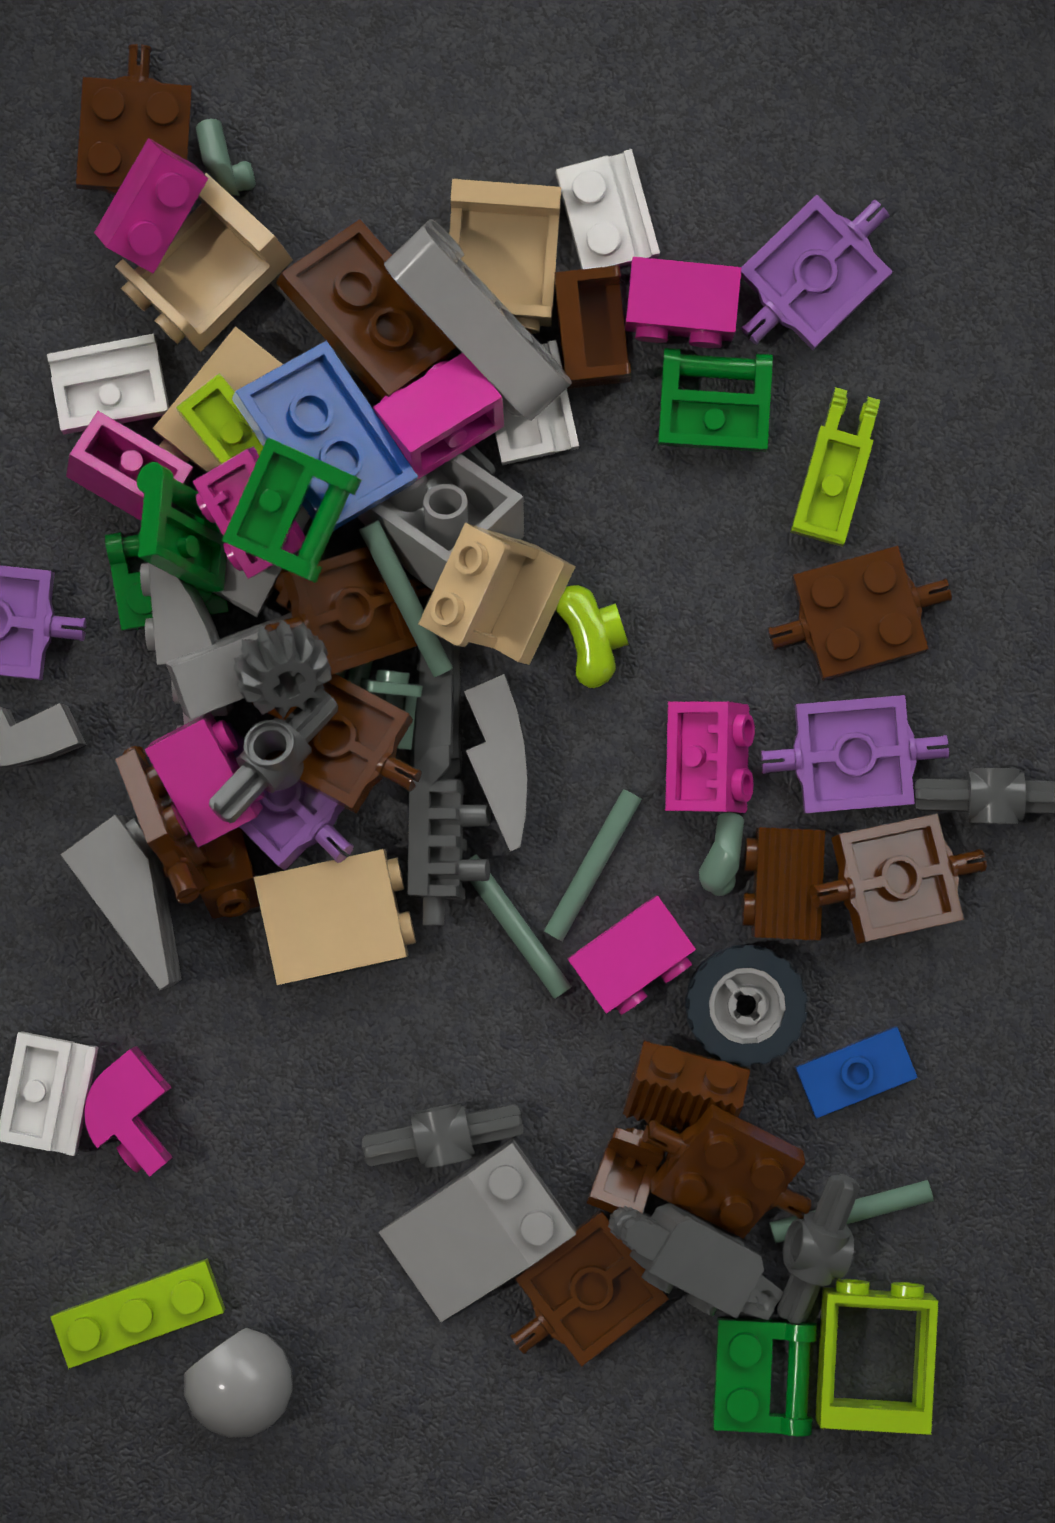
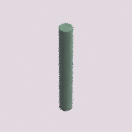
[359,520,453,677]
[544,789,642,942]
[470,854,572,999]
[769,1180,934,1244]

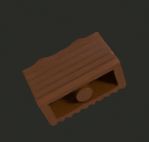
[742,827,825,940]
[623,1040,750,1133]

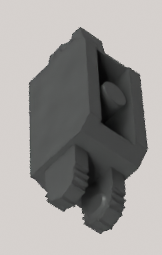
[607,1203,784,1320]

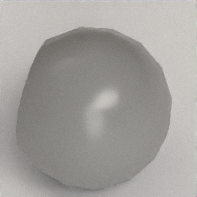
[184,1328,293,1438]

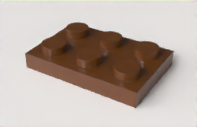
[276,219,460,401]

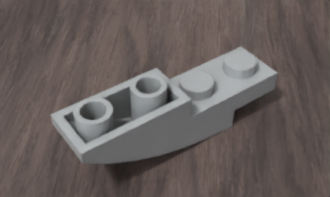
[140,563,234,729]

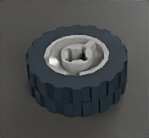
[685,944,808,1067]

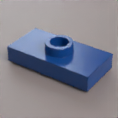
[794,1026,918,1119]

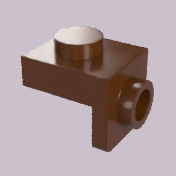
[199,827,260,918]
[586,1128,665,1213]

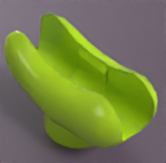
[556,585,629,688]

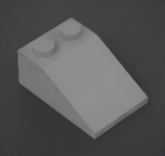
[358,454,524,591]
[61,815,182,990]
[379,1138,576,1322]

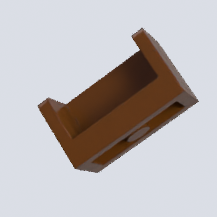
[554,266,632,389]

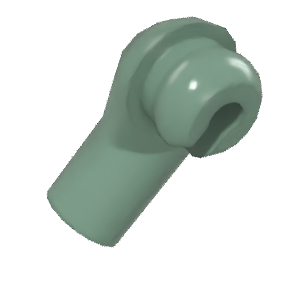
[196,119,256,196]
[699,812,744,896]

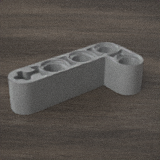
[384,219,572,421]

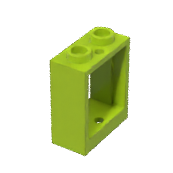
[815,1279,938,1435]

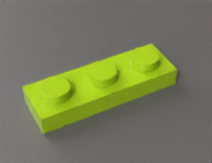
[50,1258,226,1369]

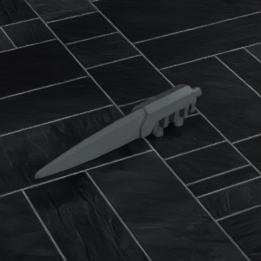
[407,595,491,926]

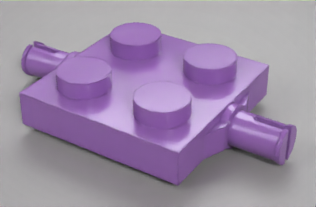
[741,195,893,350]
[0,565,87,680]
[761,695,949,814]
[227,722,354,870]

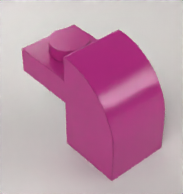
[85,1046,173,1177]

